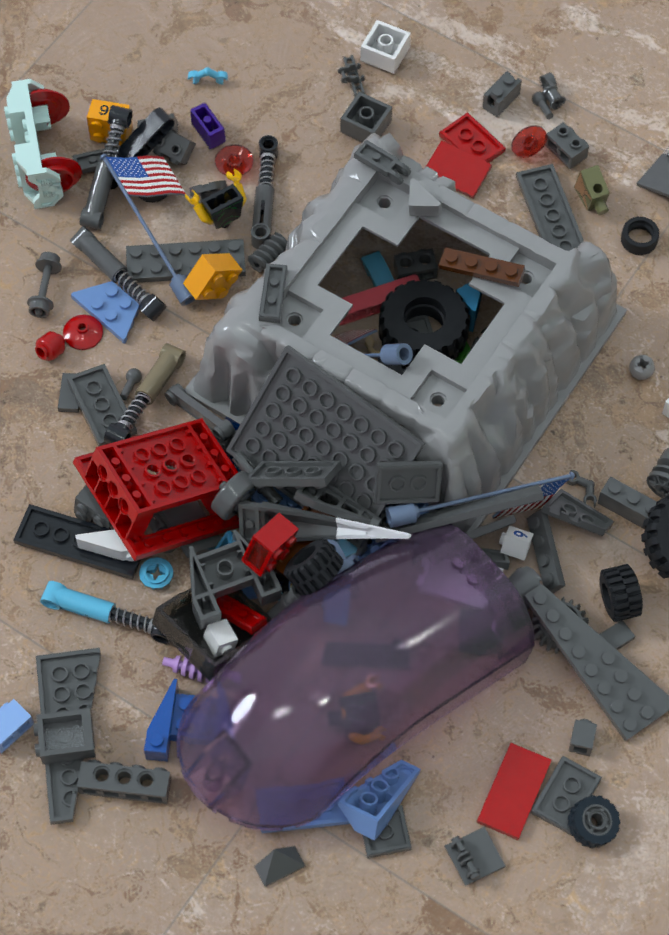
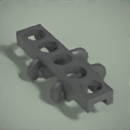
[338,55,365,97]

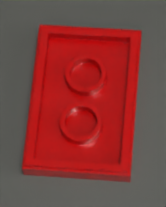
[439,112,506,163]
[426,140,492,199]

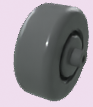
[211,471,257,520]

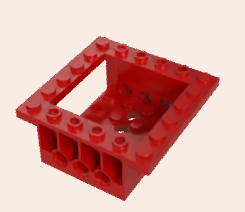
[73,418,239,561]

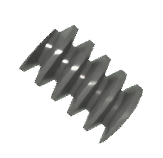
[248,232,287,272]

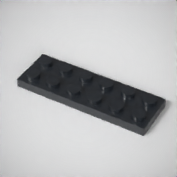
[13,504,141,580]

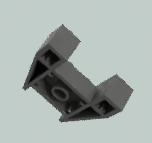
[189,530,282,630]

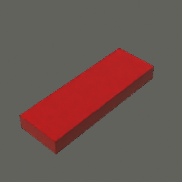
[216,595,267,634]

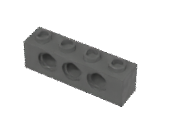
[77,759,172,804]

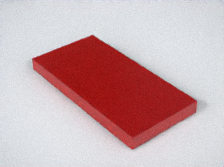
[477,743,552,840]

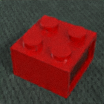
[241,513,299,577]

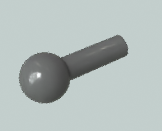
[532,91,553,119]
[120,368,142,400]

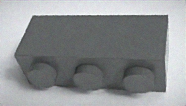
[598,476,657,528]

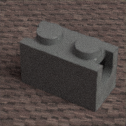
[482,71,522,118]

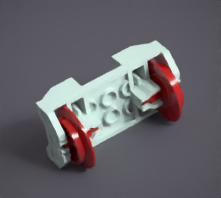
[4,79,82,209]

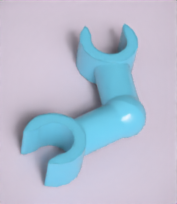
[188,67,228,84]

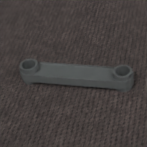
[164,383,235,442]

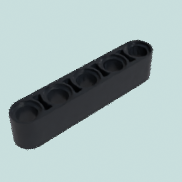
[110,107,175,190]

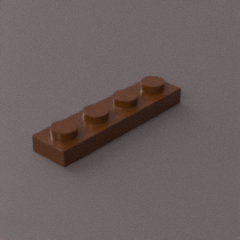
[439,247,525,287]

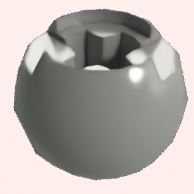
[629,355,655,380]

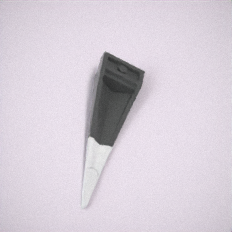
[238,500,411,545]

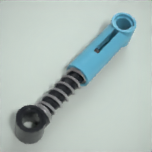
[40,581,172,645]

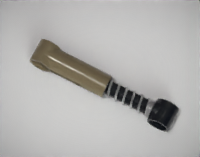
[104,343,186,444]

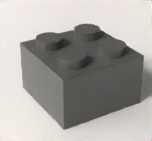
[340,92,393,142]

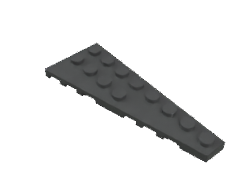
[523,584,669,741]
[36,648,101,825]

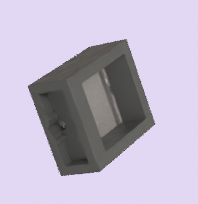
[33,708,96,764]

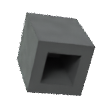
[568,719,597,756]

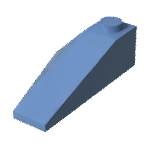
[338,760,421,841]

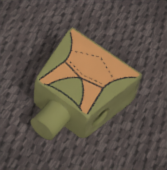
[574,165,610,215]

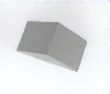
[409,178,442,216]

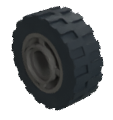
[567,795,621,848]

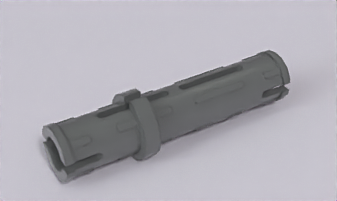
[232,451,283,504]

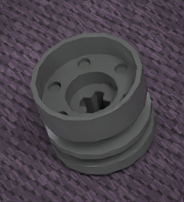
[646,448,669,498]

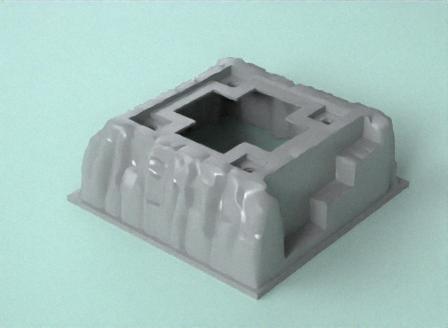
[184,133,627,546]

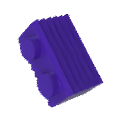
[190,103,226,149]

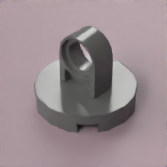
[189,180,228,200]

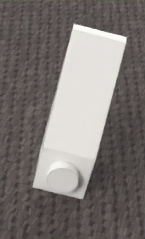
[76,529,134,561]

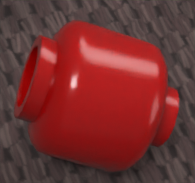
[35,331,65,361]

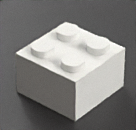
[360,20,411,74]

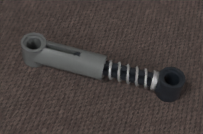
[80,105,133,230]
[251,135,278,249]
[70,226,167,322]

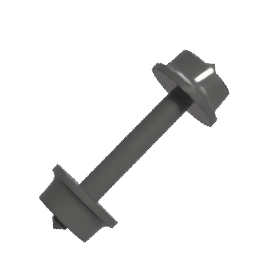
[27,252,62,318]

